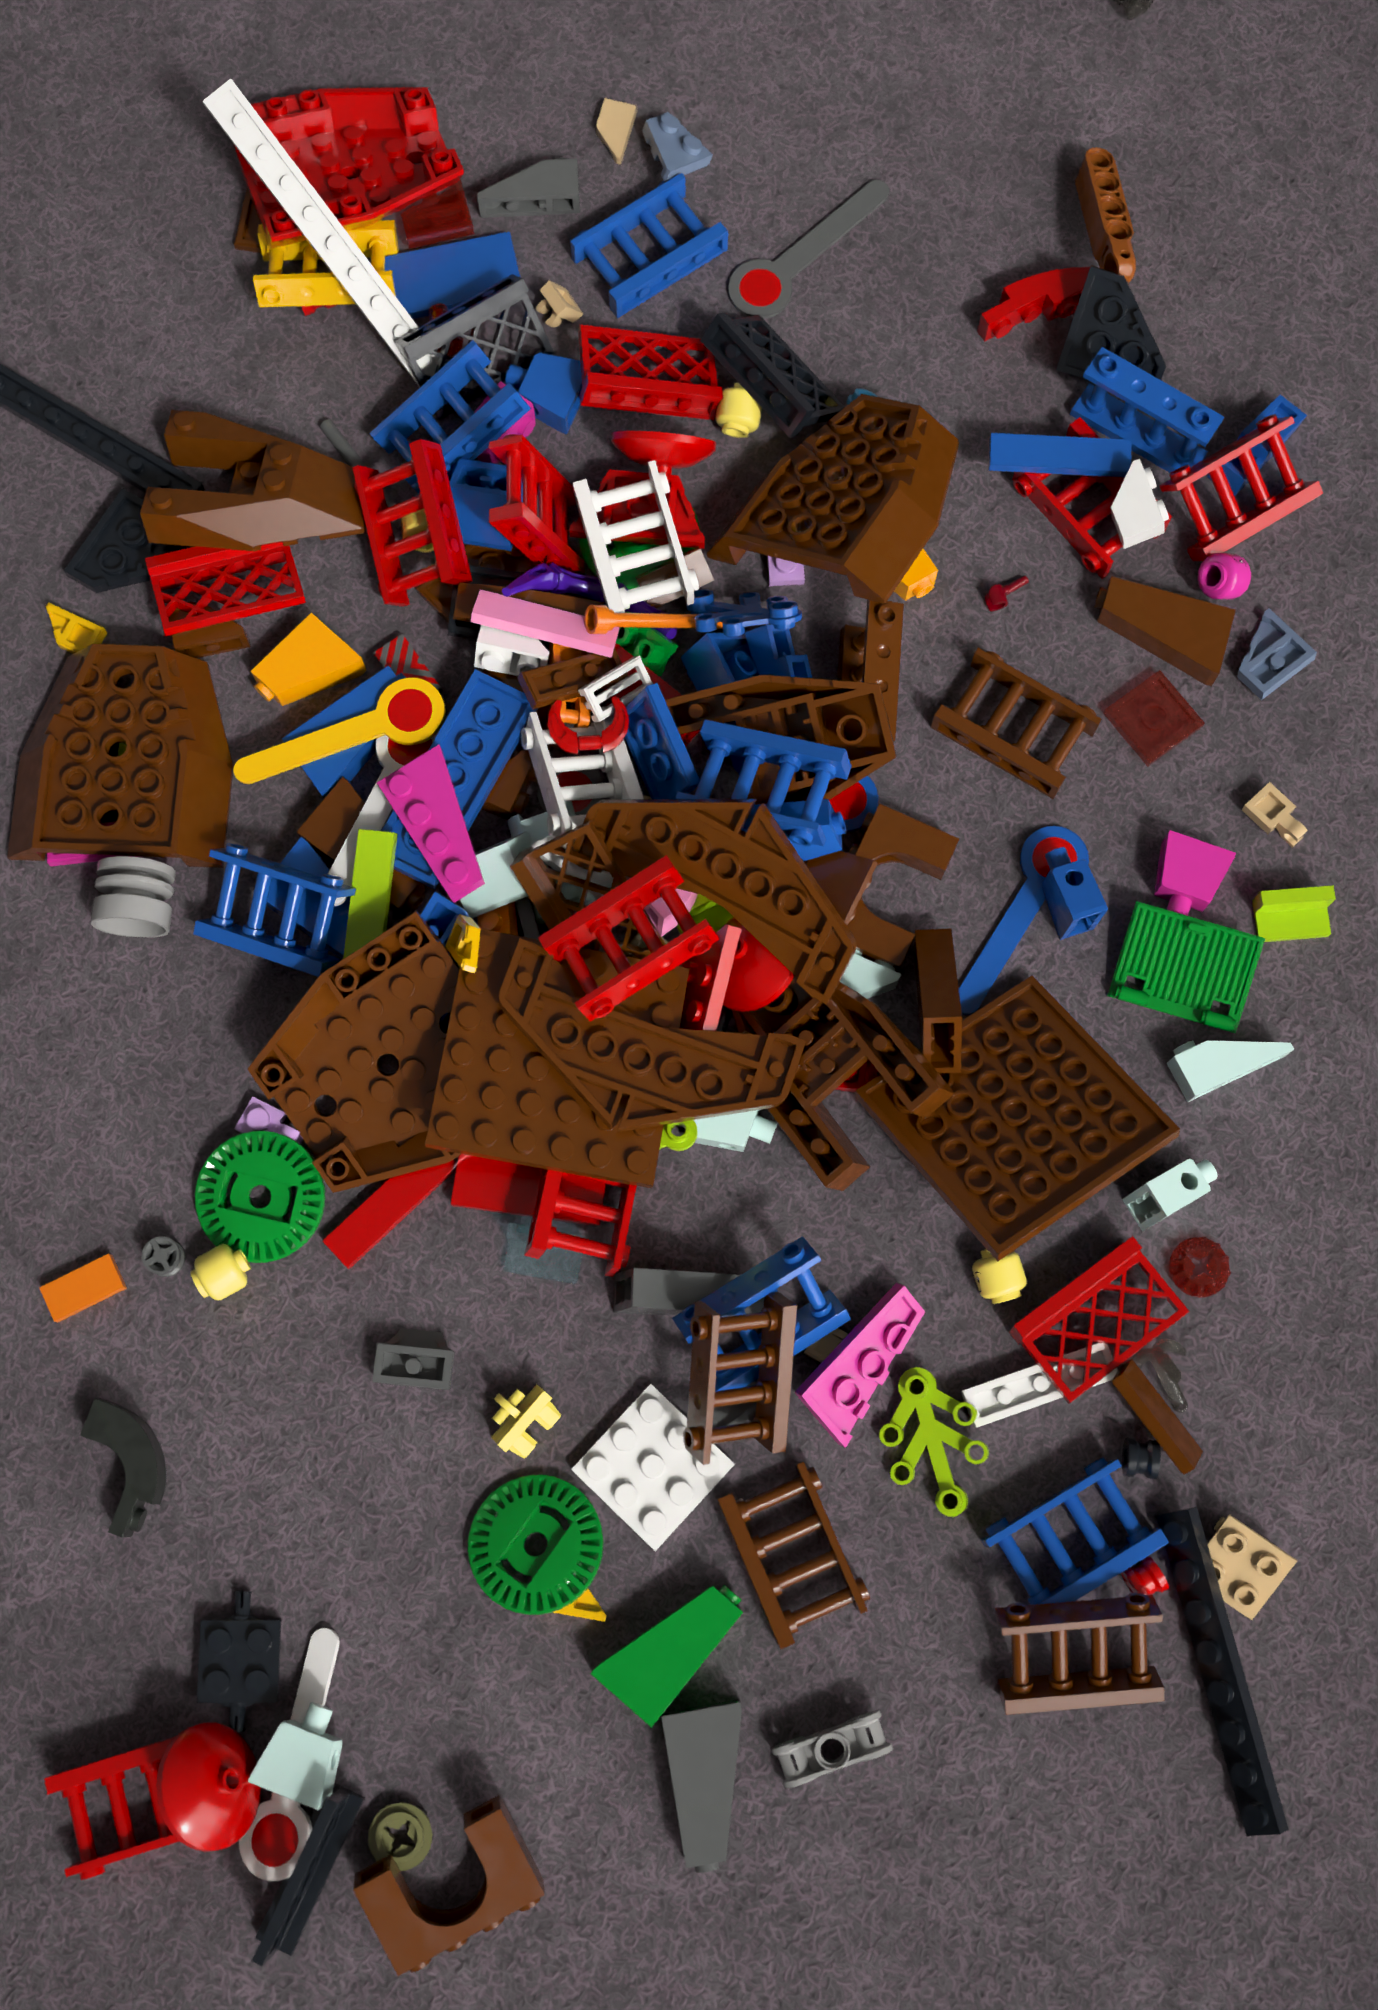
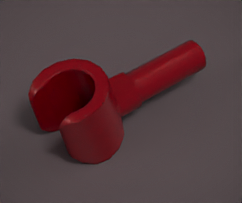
[985,575,1029,612]

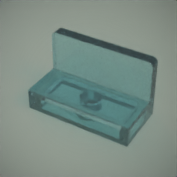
[503,1222,584,1284]

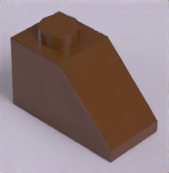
[169,602,251,658]

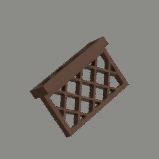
[510,820,665,959]

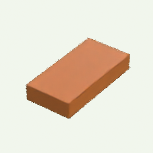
[39,1253,127,1323]

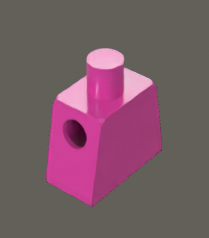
[1154,830,1236,916]

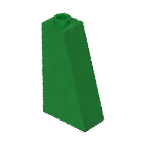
[591,1585,743,1728]

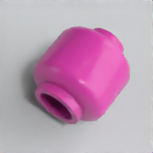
[1197,553,1251,600]

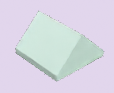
[460,831,531,918]

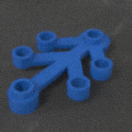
[686,589,802,637]

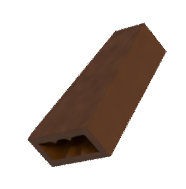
[1094,576,1236,686]
[297,777,425,917]
[915,928,962,1073]

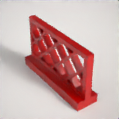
[578,324,723,420]
[145,542,306,636]
[1009,1236,1190,1404]

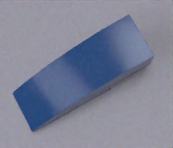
[1207,395,1307,496]
[745,624,812,678]

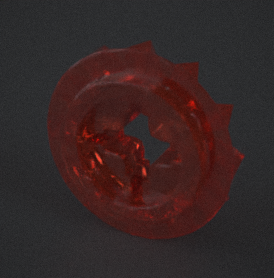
[1169,1237,1231,1298]

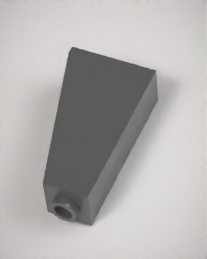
[613,1268,764,1315]
[662,1699,742,1873]

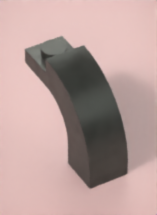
[80,1398,166,1537]

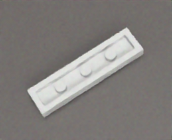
[961,1343,1118,1428]

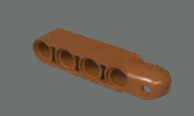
[1075,147,1136,284]

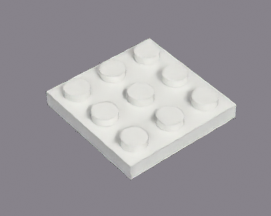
[571,1384,735,1551]

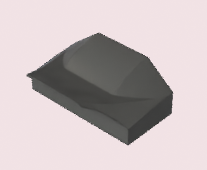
[372,1328,455,1390]

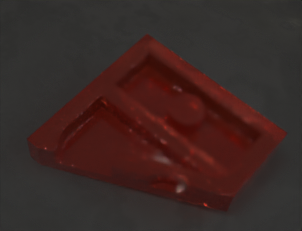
[401,179,475,249]

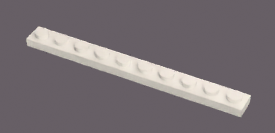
[203,79,446,387]

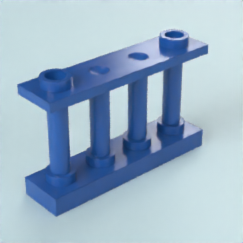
[570,173,728,318]
[370,340,531,494]
[1070,347,1224,473]
[675,720,852,846]
[193,843,356,977]
[672,1236,851,1391]
[981,1457,1169,1605]

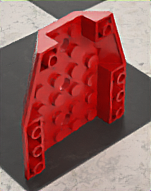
[234,87,464,249]

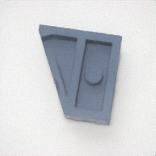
[642,112,713,182]
[1237,608,1317,700]

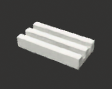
[578,656,653,722]

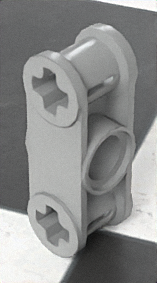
[771,1710,893,1789]

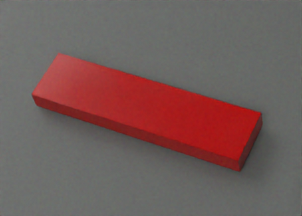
[322,1159,457,1269]

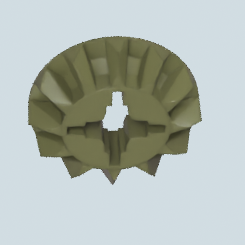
[368,1802,433,1871]

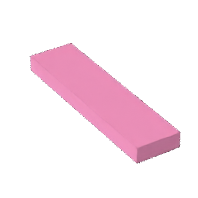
[471,589,620,658]

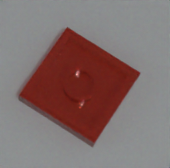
[1103,670,1205,767]

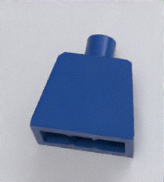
[505,353,591,435]
[1042,847,1108,940]

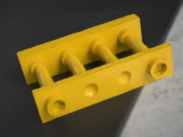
[253,220,398,307]

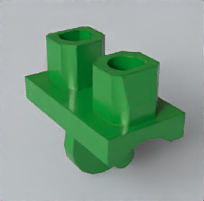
[616,611,678,676]

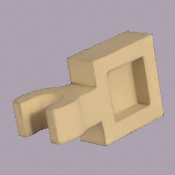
[1242,782,1308,848]

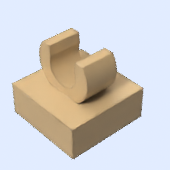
[536,281,583,328]

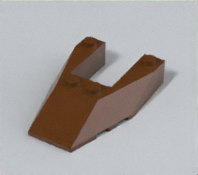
[140,410,366,551]
[665,675,897,805]
[732,976,955,1191]

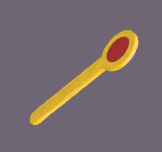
[233,678,445,784]

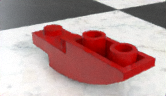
[977,267,1100,342]

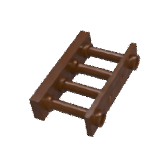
[837,600,904,742]
[931,648,1102,799]
[683,1292,797,1465]
[718,1462,870,1649]
[995,1593,1165,1715]

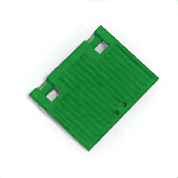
[1107,901,1265,1033]

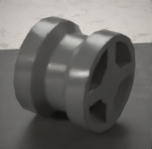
[141,1236,186,1277]

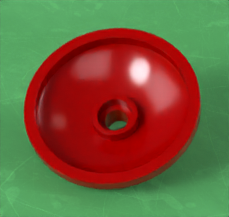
[611,431,716,475]
[723,917,795,1012]
[157,1722,261,1851]

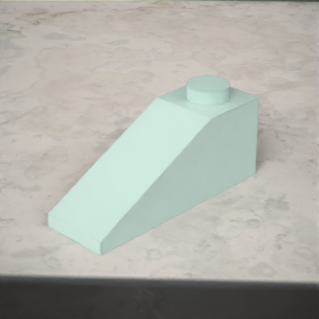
[1167,1040,1294,1103]

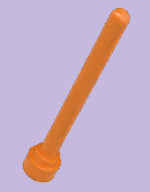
[584,605,723,634]

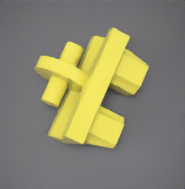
[491,1384,561,1458]

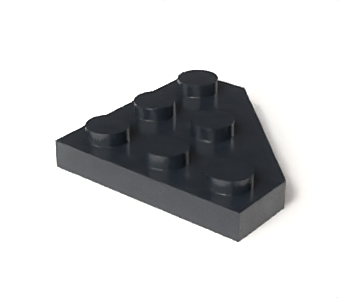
[1056,265,1167,380]
[64,488,194,593]

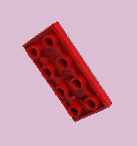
[451,1154,606,1226]

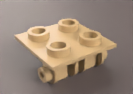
[1207,1514,1297,1620]

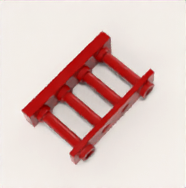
[1159,414,1323,561]
[1012,417,1172,579]
[489,434,584,574]
[352,439,472,607]
[538,855,720,1022]
[524,1169,637,1277]
[44,1736,179,1880]

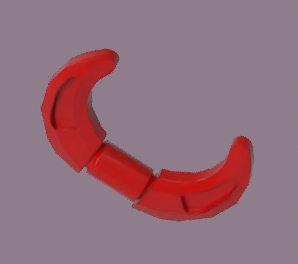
[547,697,629,755]

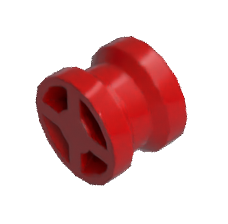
[1121,1556,1169,1595]

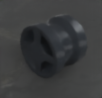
[1122,1438,1161,1479]

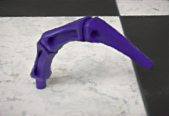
[502,563,677,640]

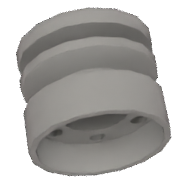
[90,856,176,938]

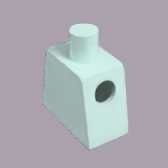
[694,1110,778,1152]
[1122,1158,1217,1232]
[248,1702,342,1810]

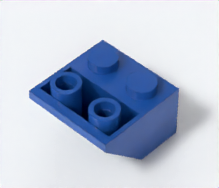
[449,458,523,551]

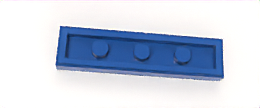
[989,433,1131,477]

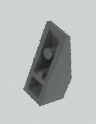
[477,158,580,218]

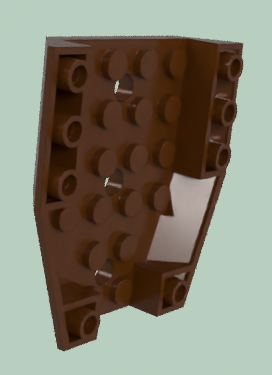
[706,394,959,604]
[7,644,234,868]
[247,911,461,1193]

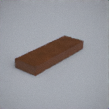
[517,648,628,710]
[1112,1359,1203,1475]

